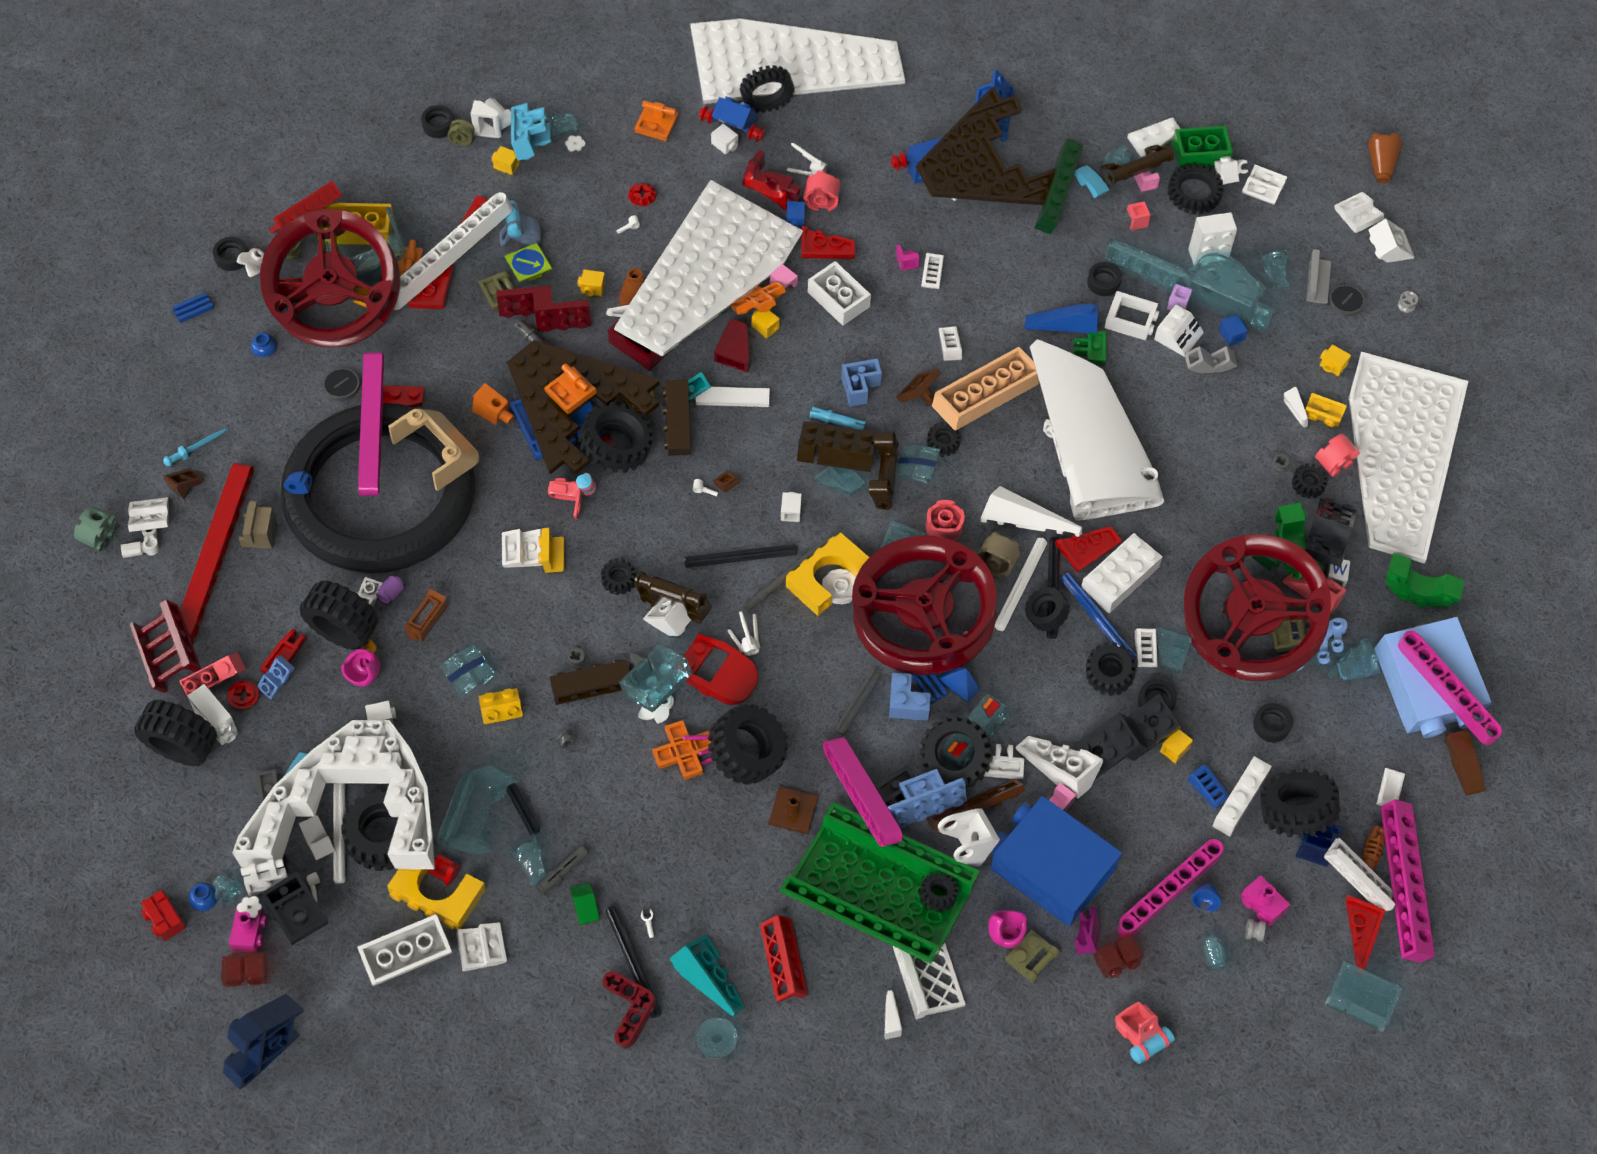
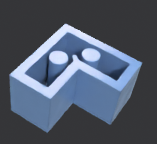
[841,358,882,407]
[889,673,931,721]

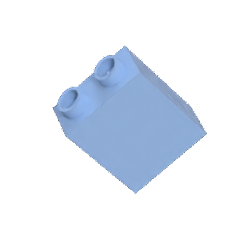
[1374,617,1492,738]

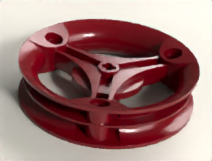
[260,209,400,348]
[1184,534,1331,681]
[852,536,996,675]

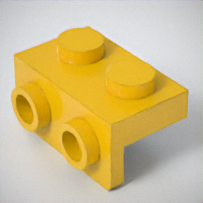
[1305,393,1347,427]
[538,528,564,573]
[478,688,523,724]

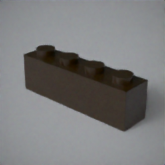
[662,379,691,456]
[549,660,633,705]

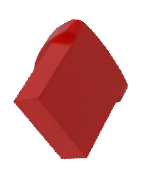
[428,854,461,886]

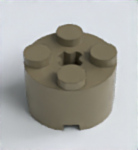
[977,532,1020,578]

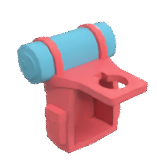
[548,473,596,520]
[1115,1001,1175,1064]

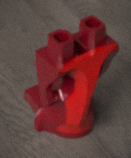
[742,150,801,210]

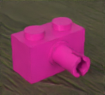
[1240,875,1290,926]
[229,907,267,953]

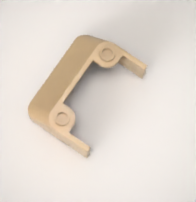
[388,409,479,491]

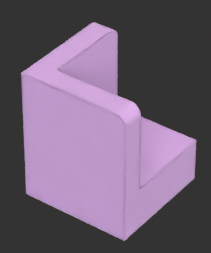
[1167,284,1192,310]

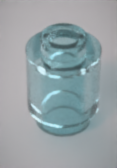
[1202,936,1227,969]

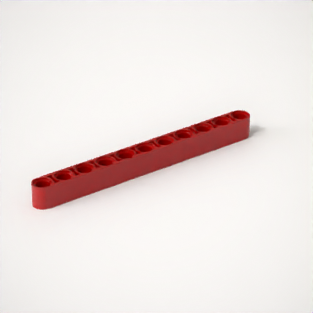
[172,463,254,644]

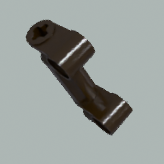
[1100,145,1174,185]
[869,432,899,510]
[634,571,712,624]

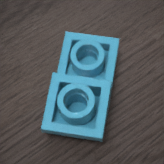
[1074,165,1109,198]

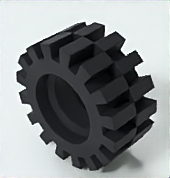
[927,422,961,457]
[1292,463,1328,499]
[601,558,636,595]
[919,872,959,913]

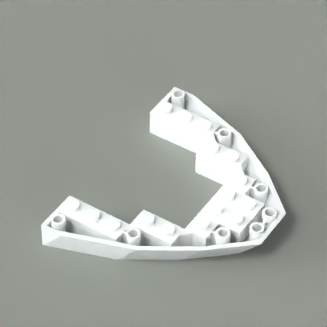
[232,720,435,869]

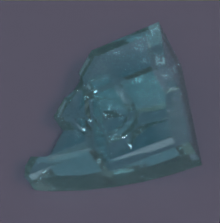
[1337,638,1381,680]

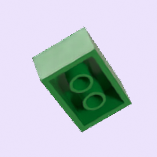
[1172,126,1233,168]

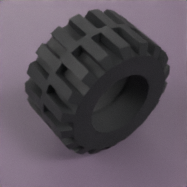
[1086,642,1136,696]

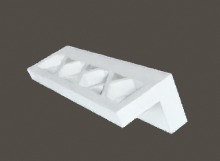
[1324,838,1395,911]

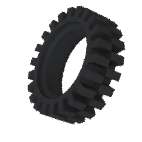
[740,65,795,113]
[1168,163,1224,215]

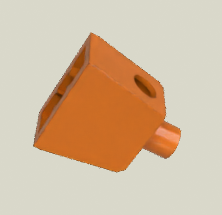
[472,383,515,425]

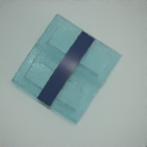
[895,445,940,483]
[440,645,496,697]

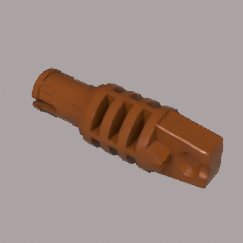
[1361,825,1385,879]

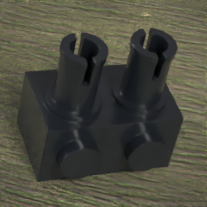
[875,765,915,806]

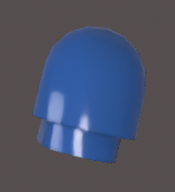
[284,471,312,494]

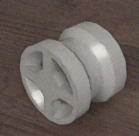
[1398,291,1418,313]
[1245,918,1266,942]

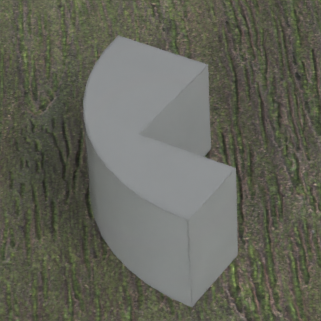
[1185,346,1238,374]
[298,815,335,860]

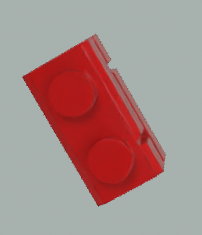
[140,890,186,941]

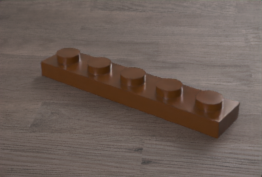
[927,779,1025,831]

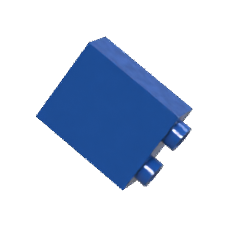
[990,796,1122,927]

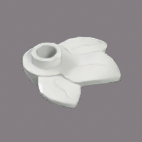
[237,248,264,277]
[637,690,674,724]

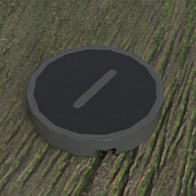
[1329,284,1365,316]
[323,368,360,401]

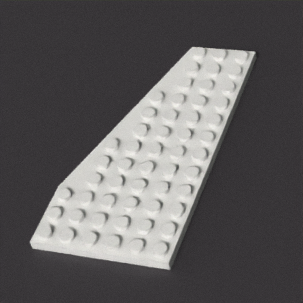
[691,19,905,104]
[614,180,803,356]
[1349,352,1468,564]

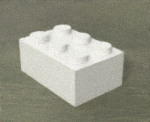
[1188,212,1237,266]
[808,261,871,326]

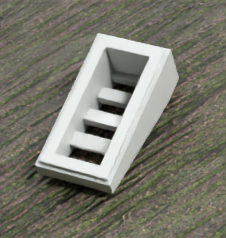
[921,253,944,289]
[939,326,962,361]
[1284,387,1308,428]
[1135,629,1157,667]
[884,990,902,1039]

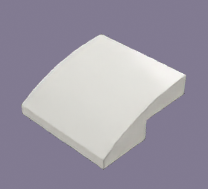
[1242,165,1287,205]
[1334,192,1384,233]
[128,497,169,532]
[502,529,542,568]
[456,923,507,971]

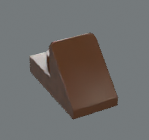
[163,468,204,500]

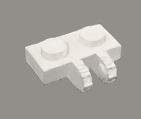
[983,744,1024,780]

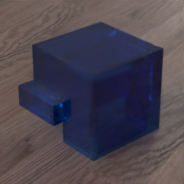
[1295,825,1344,867]

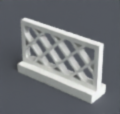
[893,943,966,1019]

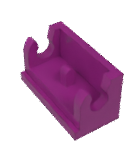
[1075,907,1101,954]

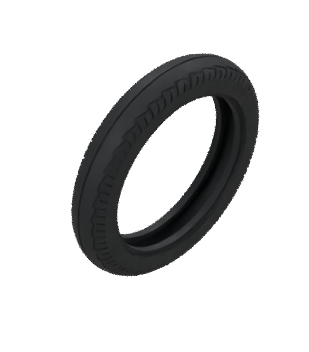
[281,403,475,573]

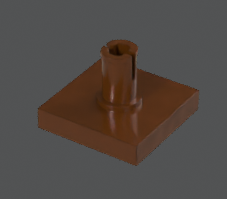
[896,368,941,406]
[769,787,818,835]

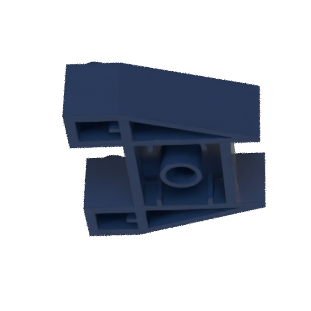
[223,993,304,1090]

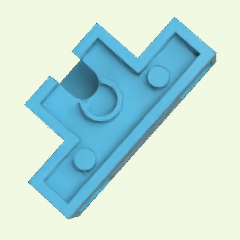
[511,103,551,161]

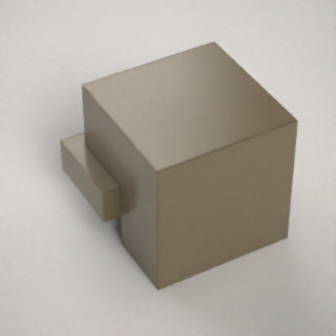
[239,501,277,549]

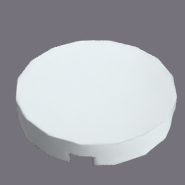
[822,569,856,605]

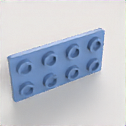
[888,769,967,829]

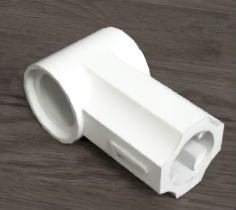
[485,98,511,130]

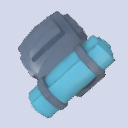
[499,200,541,247]

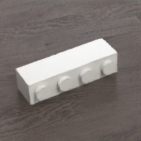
[1212,756,1272,836]

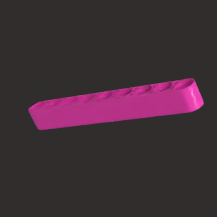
[358,352,384,496]

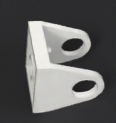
[938,809,1000,867]

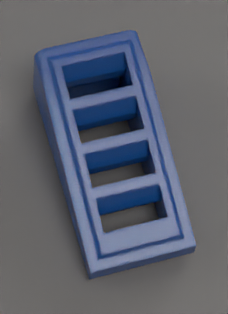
[1188,764,1229,809]

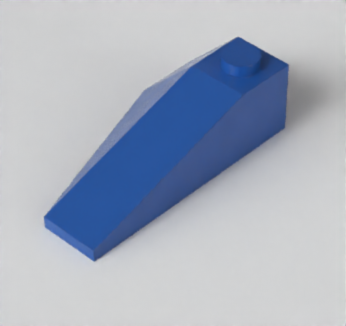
[1024,304,1099,333]

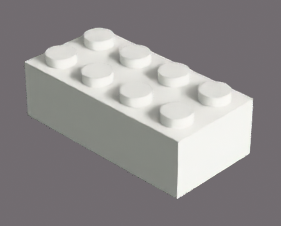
[1081,533,1163,613]

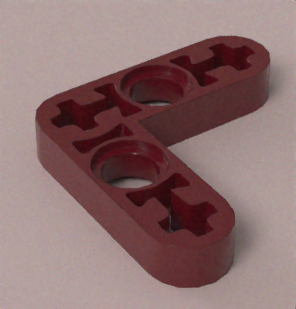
[602,971,657,1048]

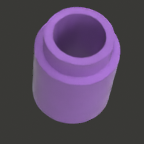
[376,576,404,604]

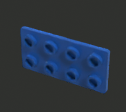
[975,69,1014,142]

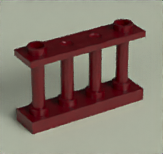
[130,599,201,693]

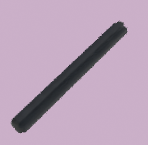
[1047,537,1060,639]
[684,544,797,568]
[606,906,661,1018]

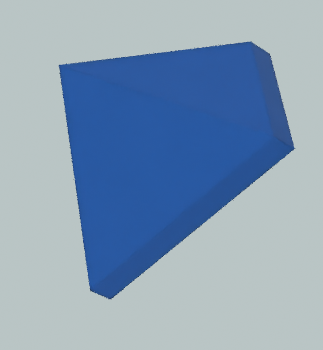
[938,667,980,703]

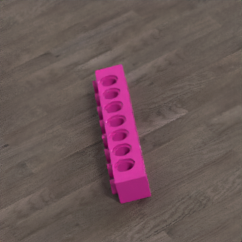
[1380,799,1435,962]

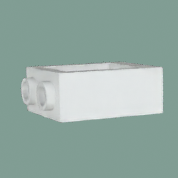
[1105,291,1159,340]
[187,684,238,745]

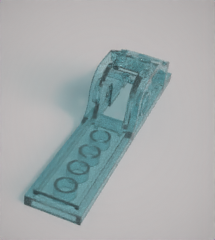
[1103,238,1274,334]

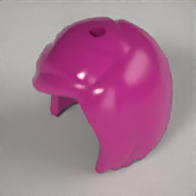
[341,649,381,687]
[988,910,1027,948]

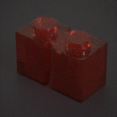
[1093,934,1144,979]
[221,952,268,987]

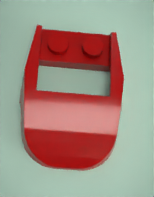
[674,634,758,705]

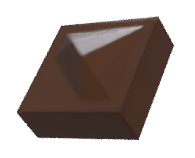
[713,471,740,493]

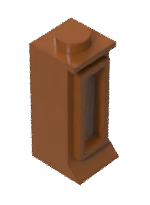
[404,588,448,642]

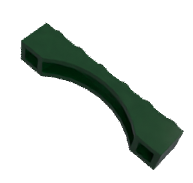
[1034,138,1083,234]

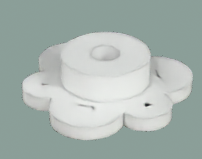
[565,136,585,152]
[237,896,262,918]

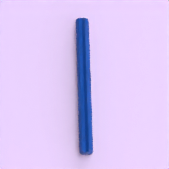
[1061,573,1137,660]

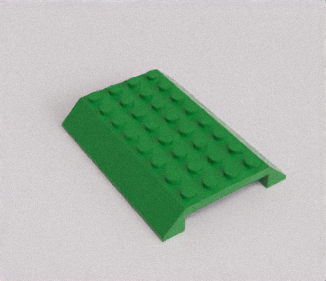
[779,802,980,964]

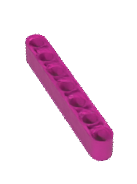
[1398,631,1502,745]
[823,737,902,847]
[1117,839,1224,939]

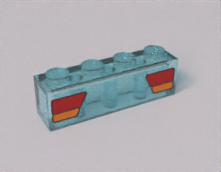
[940,693,1006,770]

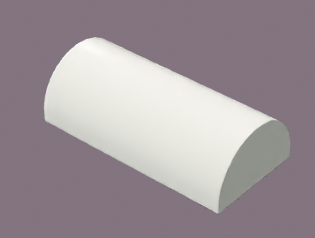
[357,914,452,986]

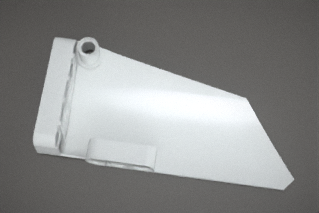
[1030,339,1164,521]

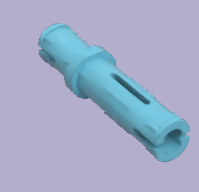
[809,406,866,430]

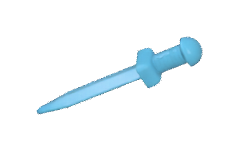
[163,428,228,467]

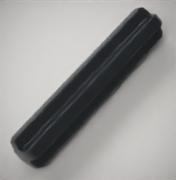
[505,782,540,835]

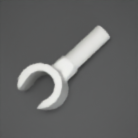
[616,215,640,234]
[693,479,718,496]
[307,872,321,902]
[641,908,654,938]

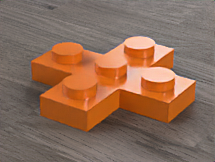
[731,281,786,315]
[652,720,711,780]

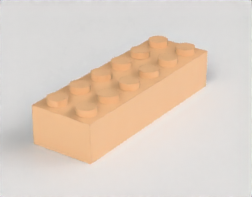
[932,347,1039,431]

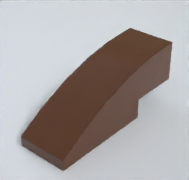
[1445,730,1485,796]

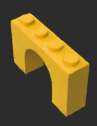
[786,532,869,616]
[387,869,486,930]

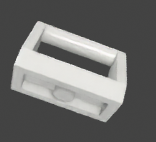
[471,100,502,138]

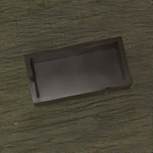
[797,421,877,472]

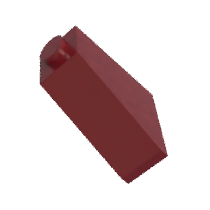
[714,319,749,373]

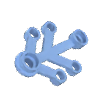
[1292,618,1348,671]

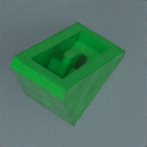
[570,882,600,925]

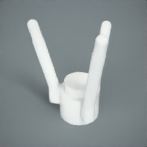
[787,143,828,176]
[728,611,761,656]

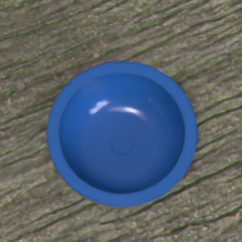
[251,333,277,357]
[189,883,219,911]
[1191,884,1221,912]

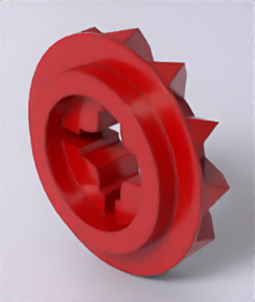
[628,182,656,206]
[227,681,260,711]

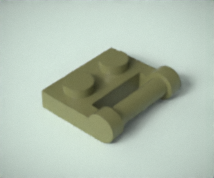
[478,271,518,312]
[1272,620,1307,653]
[1005,929,1060,983]

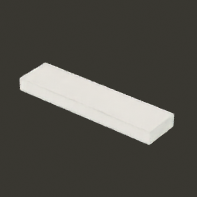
[696,387,770,407]

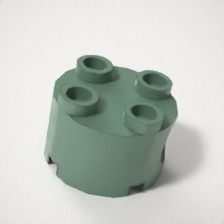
[74,506,117,551]

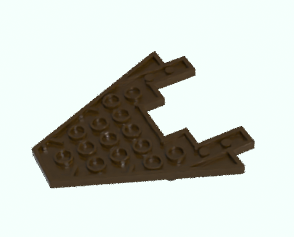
[915,86,1055,205]
[507,340,660,474]

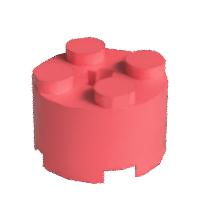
[804,171,840,211]
[1315,434,1360,477]
[925,500,965,541]

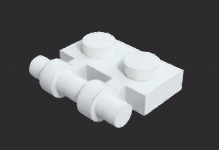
[241,858,288,896]

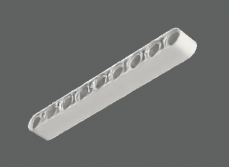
[394,193,513,310]

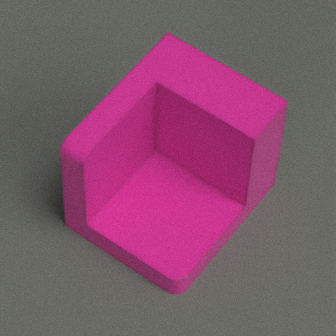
[896,245,919,271]

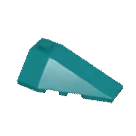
[670,934,745,1016]

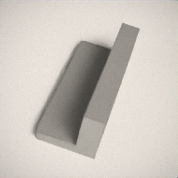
[1306,249,1331,304]

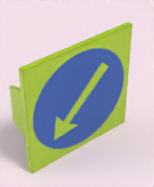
[504,243,552,282]

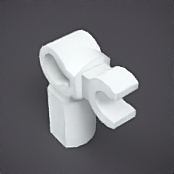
[121,529,159,558]

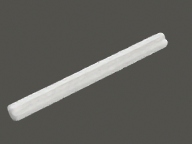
[995,538,1047,631]
[333,783,345,884]

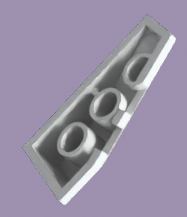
[1016,736,1103,799]

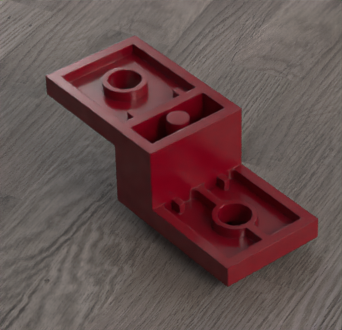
[496,286,591,332]

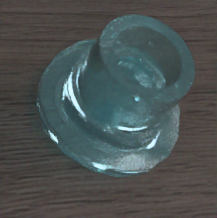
[212,875,242,905]

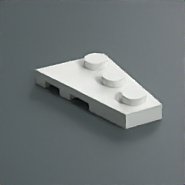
[1127,117,1181,157]

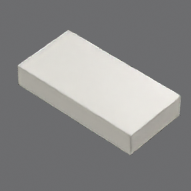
[1376,768,1405,806]

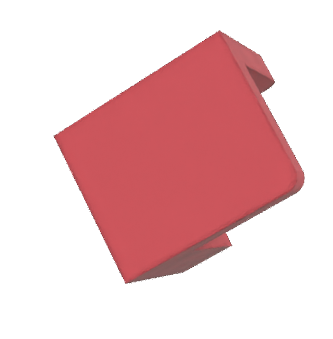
[1127,201,1150,231]

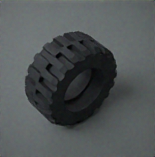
[300,581,378,650]
[134,700,217,766]
[708,704,788,785]
[341,789,398,871]

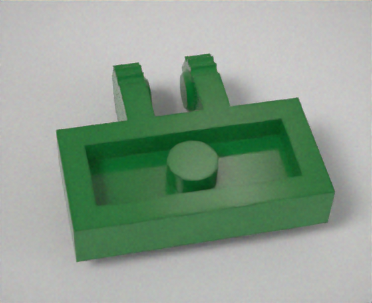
[1073,330,1106,365]

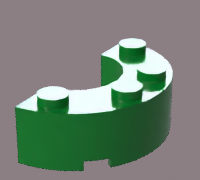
[1275,503,1323,579]
[1386,553,1465,608]

